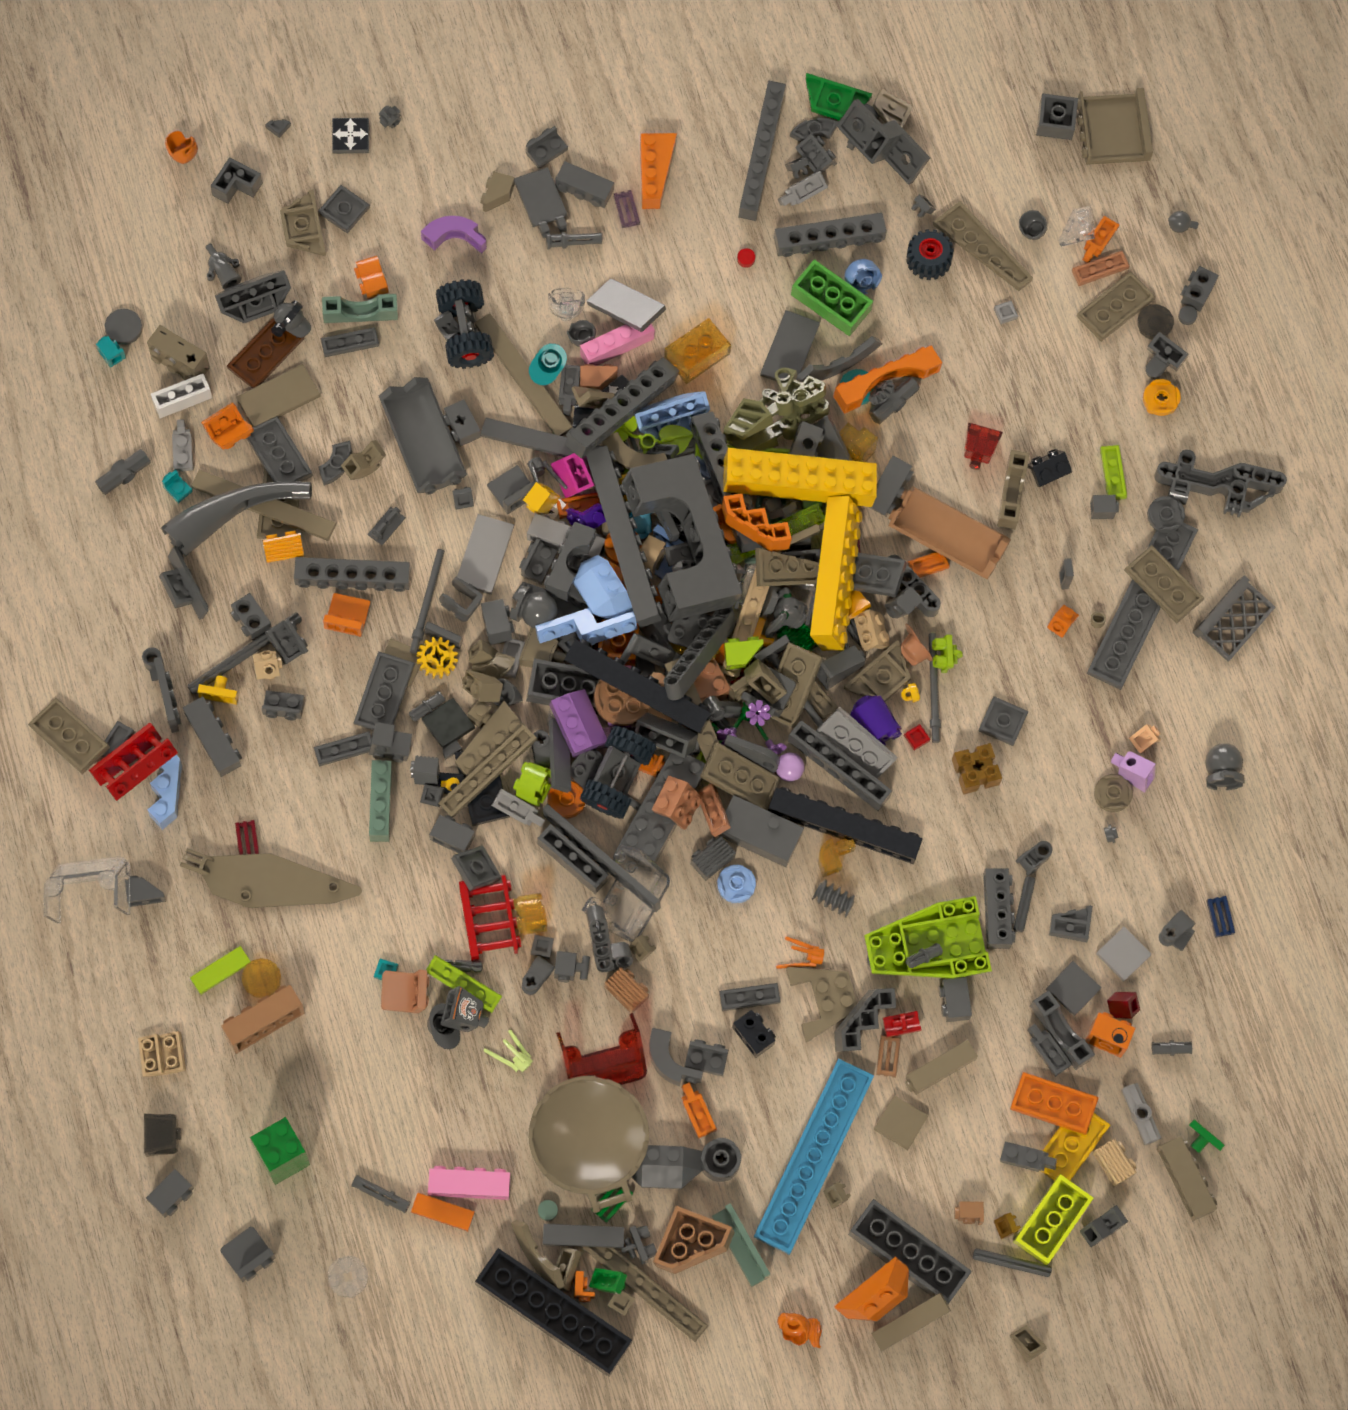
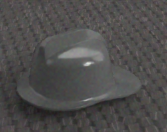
[427,1003,460,1050]

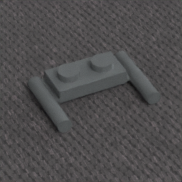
[620,633,682,676]

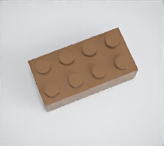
[221,985,305,1054]

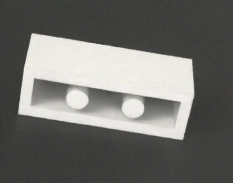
[151,374,212,418]

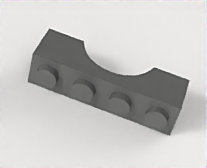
[544,522,596,601]
[1030,990,1095,1070]

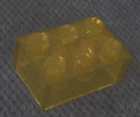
[664,318,731,385]

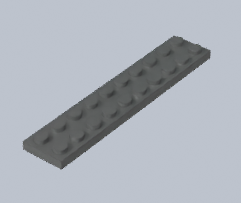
[1087,523,1198,690]

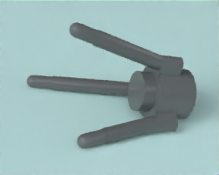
[527,457,568,489]

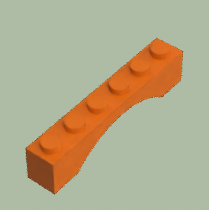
[833,345,943,414]

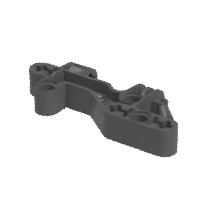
[1154,449,1287,518]

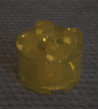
[514,893,547,935]

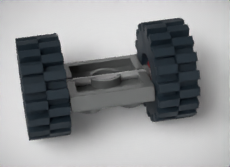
[436,279,494,369]
[580,726,657,819]

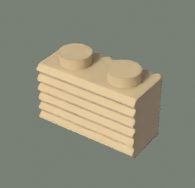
[1093,1138,1137,1187]

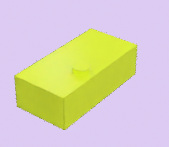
[1013,1174,1093,1265]

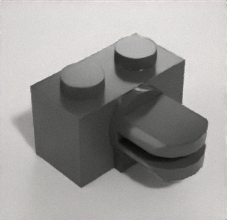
[1145,332,1189,379]

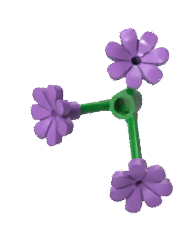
[716,700,787,755]

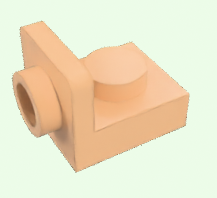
[1129,724,1161,754]

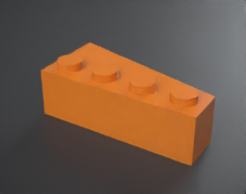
[640,133,677,209]

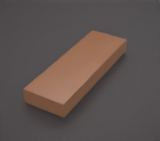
[1072,251,1130,286]
[697,783,731,837]

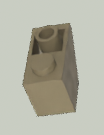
[480,171,515,212]
[462,670,503,702]

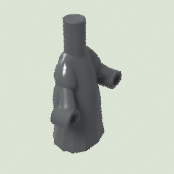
[205,243,242,290]

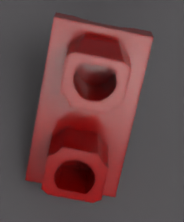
[882,1011,922,1038]

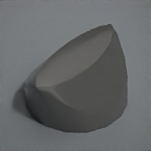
[494,678,523,706]

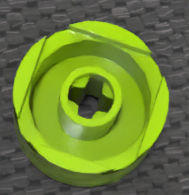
[513,762,551,806]

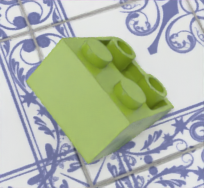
[724,637,764,670]

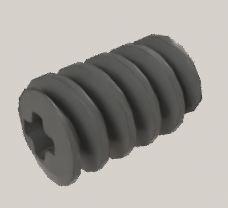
[812,880,855,918]

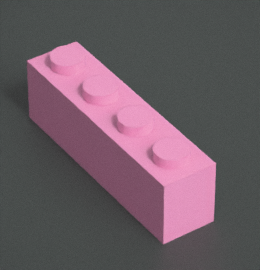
[580,324,655,366]
[428,1166,510,1200]

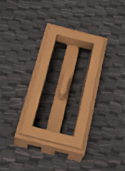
[876,1035,901,1078]

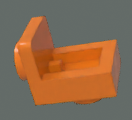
[1047,605,1079,638]

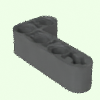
[888,554,941,617]
[586,905,633,972]

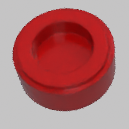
[737,248,756,268]

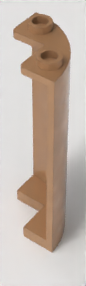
[888,486,1011,580]

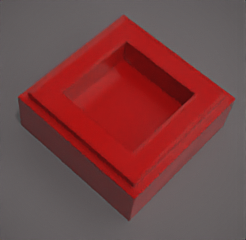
[903,724,931,751]

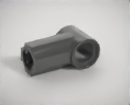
[702,696,741,722]

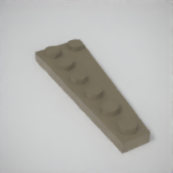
[933,201,1033,291]

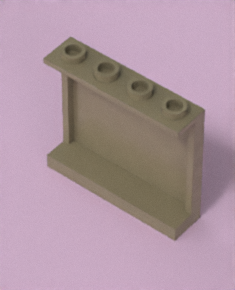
[1077,88,1153,165]

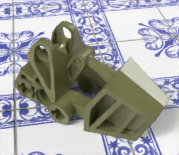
[724,368,830,451]

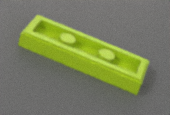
[1100,445,1127,500]
[190,946,251,995]

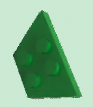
[805,73,873,121]

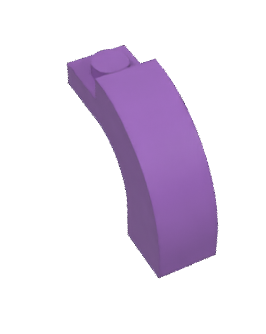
[421,216,487,254]

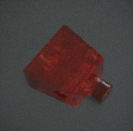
[964,423,1003,470]

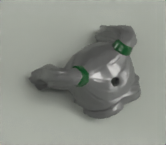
[764,587,807,638]

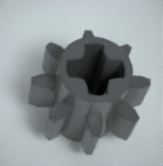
[379,106,401,128]

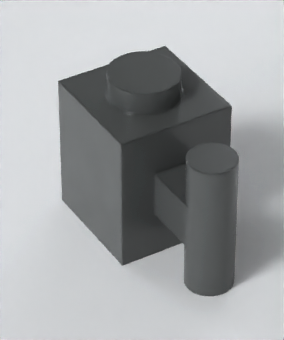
[554,951,590,983]

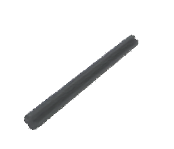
[188,612,302,694]

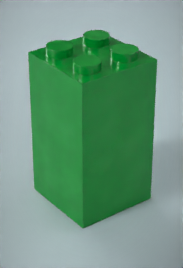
[250,1117,310,1185]

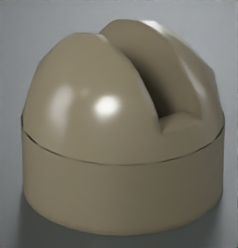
[1090,612,1106,628]

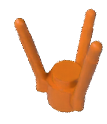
[776,937,824,969]

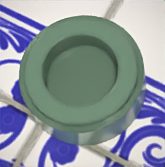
[538,1200,558,1221]

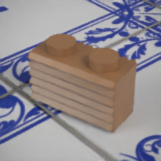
[604,967,649,1014]

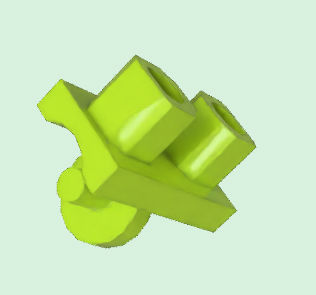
[931,634,963,673]

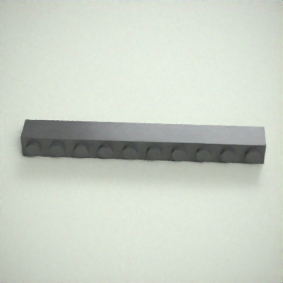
[586,445,663,628]

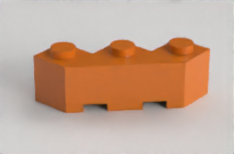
[721,494,792,551]

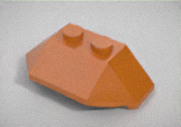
[834,1256,909,1321]

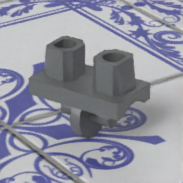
[621,1226,657,1265]

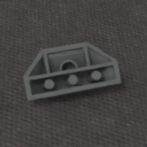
[215,270,291,324]
[631,1145,702,1189]

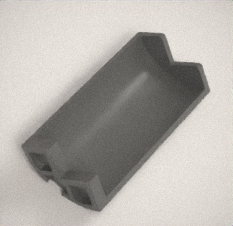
[379,377,467,495]

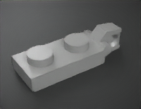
[778,171,828,206]
[172,419,193,471]
[491,789,545,826]

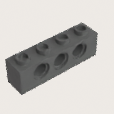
[788,421,824,500]

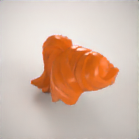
[777,1313,822,1349]

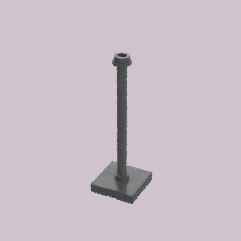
[750,635,824,728]

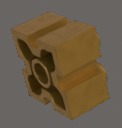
[952,743,1002,795]

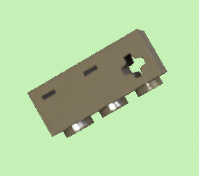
[147,325,210,380]

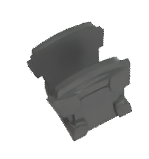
[439,576,483,622]

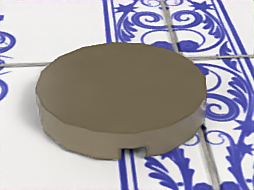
[1094,774,1133,812]

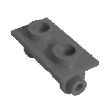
[367,507,406,546]

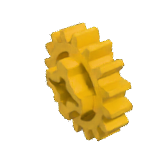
[416,637,458,679]

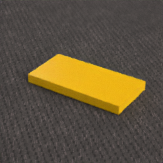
[1041,1113,1110,1181]

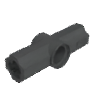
[869,377,920,425]
[95,449,151,495]

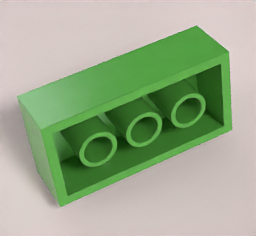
[791,259,873,337]

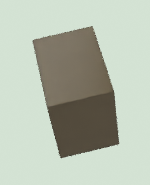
[1010,1325,1047,1363]

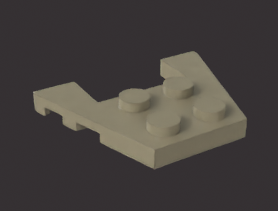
[786,967,857,1042]

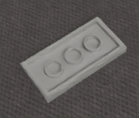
[457,514,514,595]
[816,707,898,778]

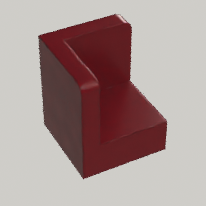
[1107,992,1140,1019]

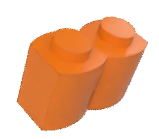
[354,256,389,299]

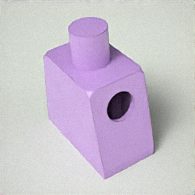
[1111,751,1156,793]

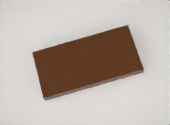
[227,317,305,389]

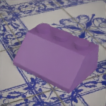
[549,689,607,757]

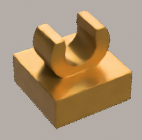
[994,1213,1021,1239]

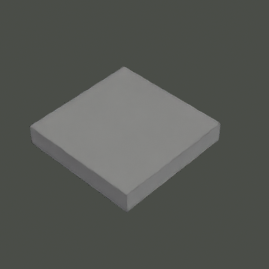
[1096,927,1152,982]

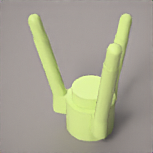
[483,1030,533,1072]

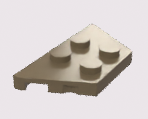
[280,189,326,256]
[844,640,911,702]

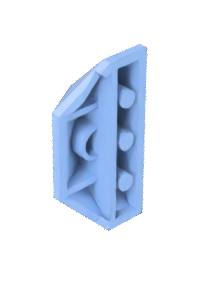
[634,391,710,441]
[574,555,634,619]

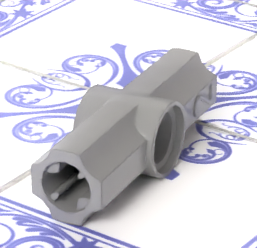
[1121,1083,1161,1145]

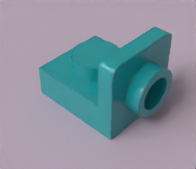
[162,470,193,504]

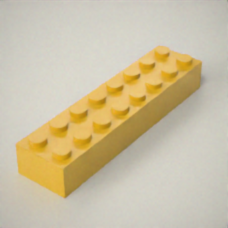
[723,448,877,507]
[810,496,862,651]

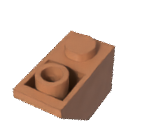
[580,364,618,391]

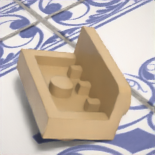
[854,610,890,651]

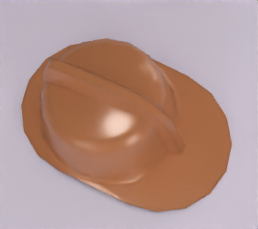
[901,623,933,666]

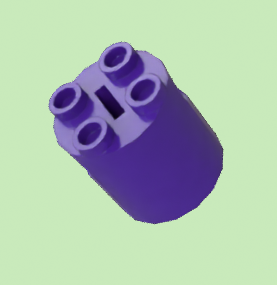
[850,696,902,746]

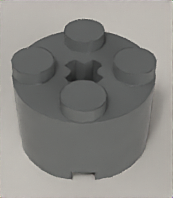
[700,1138,741,1182]

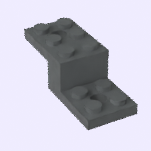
[837,99,930,185]

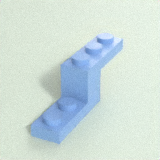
[535,608,637,645]

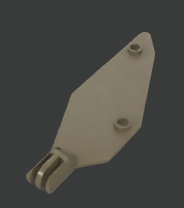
[180,848,362,908]

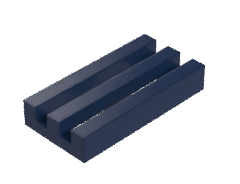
[1206,896,1235,938]

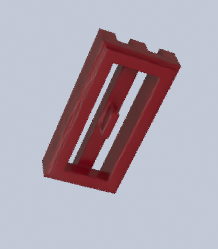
[235,820,259,855]

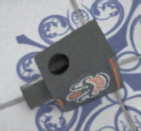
[440,986,489,1032]

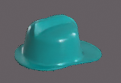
[529,343,567,385]

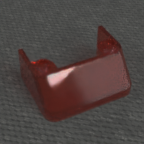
[556,1013,647,1085]

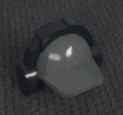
[271,300,311,338]

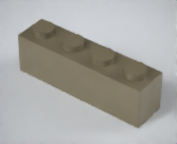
[1157,1136,1217,1221]

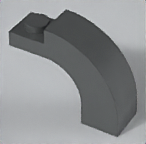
[649,1028,703,1086]

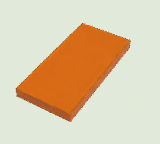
[1010,1072,1099,1135]

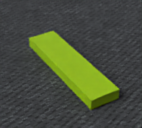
[426,955,502,1013]

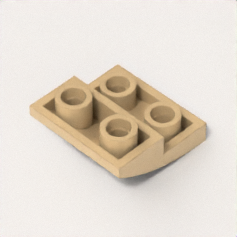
[138,1031,186,1077]

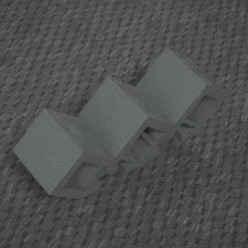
[834,988,896,1052]

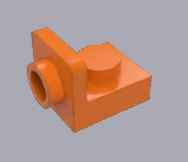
[639,754,665,777]
[574,1271,595,1302]

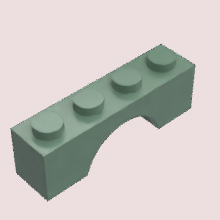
[322,294,398,323]
[369,760,392,842]

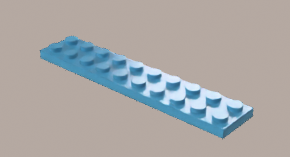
[753,1058,874,1255]

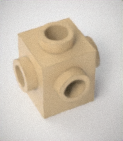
[253,650,283,680]

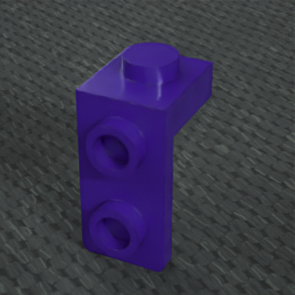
[566,503,606,529]

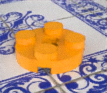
[1143,379,1181,416]

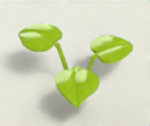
[612,416,693,474]

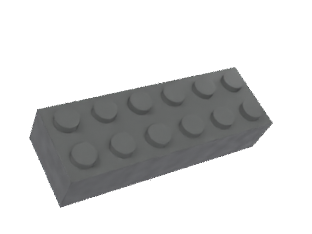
[618,753,705,869]
[848,1199,972,1305]

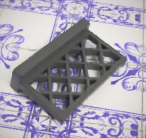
[1193,575,1275,662]

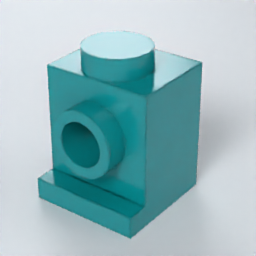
[96,336,126,368]

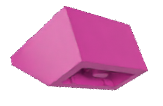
[551,453,595,498]

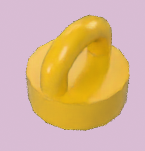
[901,683,920,703]

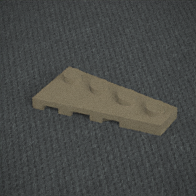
[755,548,819,586]
[455,701,523,777]

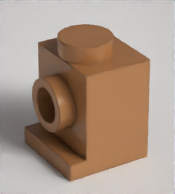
[954,1201,984,1225]

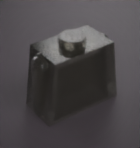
[144,1113,182,1157]

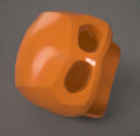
[165,131,198,164]

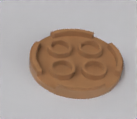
[594,680,650,726]

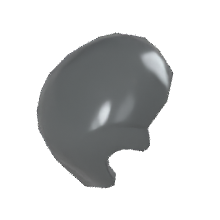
[1019,210,1048,240]
[567,320,596,347]

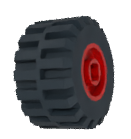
[906,229,954,280]

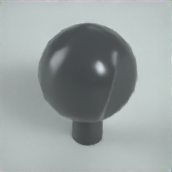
[1168,211,1199,233]

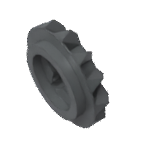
[868,380,895,405]

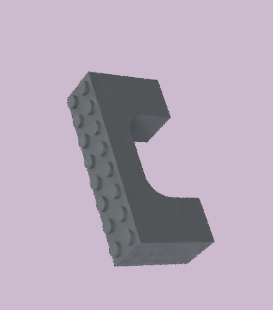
[622,454,743,622]

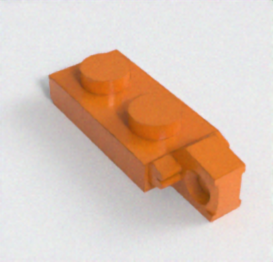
[1082,216,1120,263]
[681,1083,717,1139]

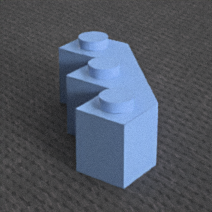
[147,755,182,830]

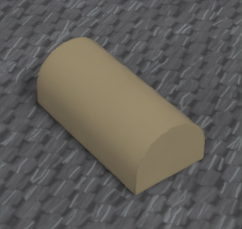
[555,1247,582,1292]

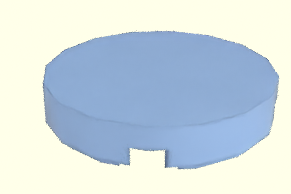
[717,864,756,903]

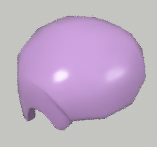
[776,752,805,782]

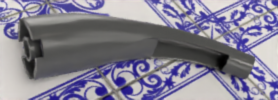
[161,481,312,557]

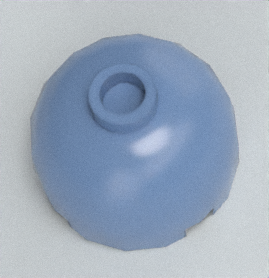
[844,259,882,295]

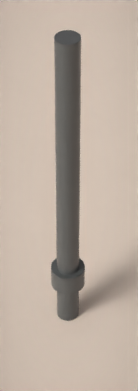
[410,549,445,654]
[929,633,941,743]

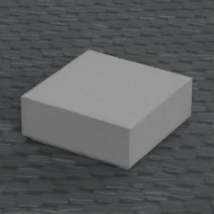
[994,301,1018,325]

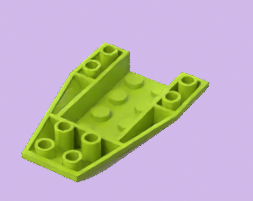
[864,896,992,979]

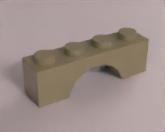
[997,450,1030,530]

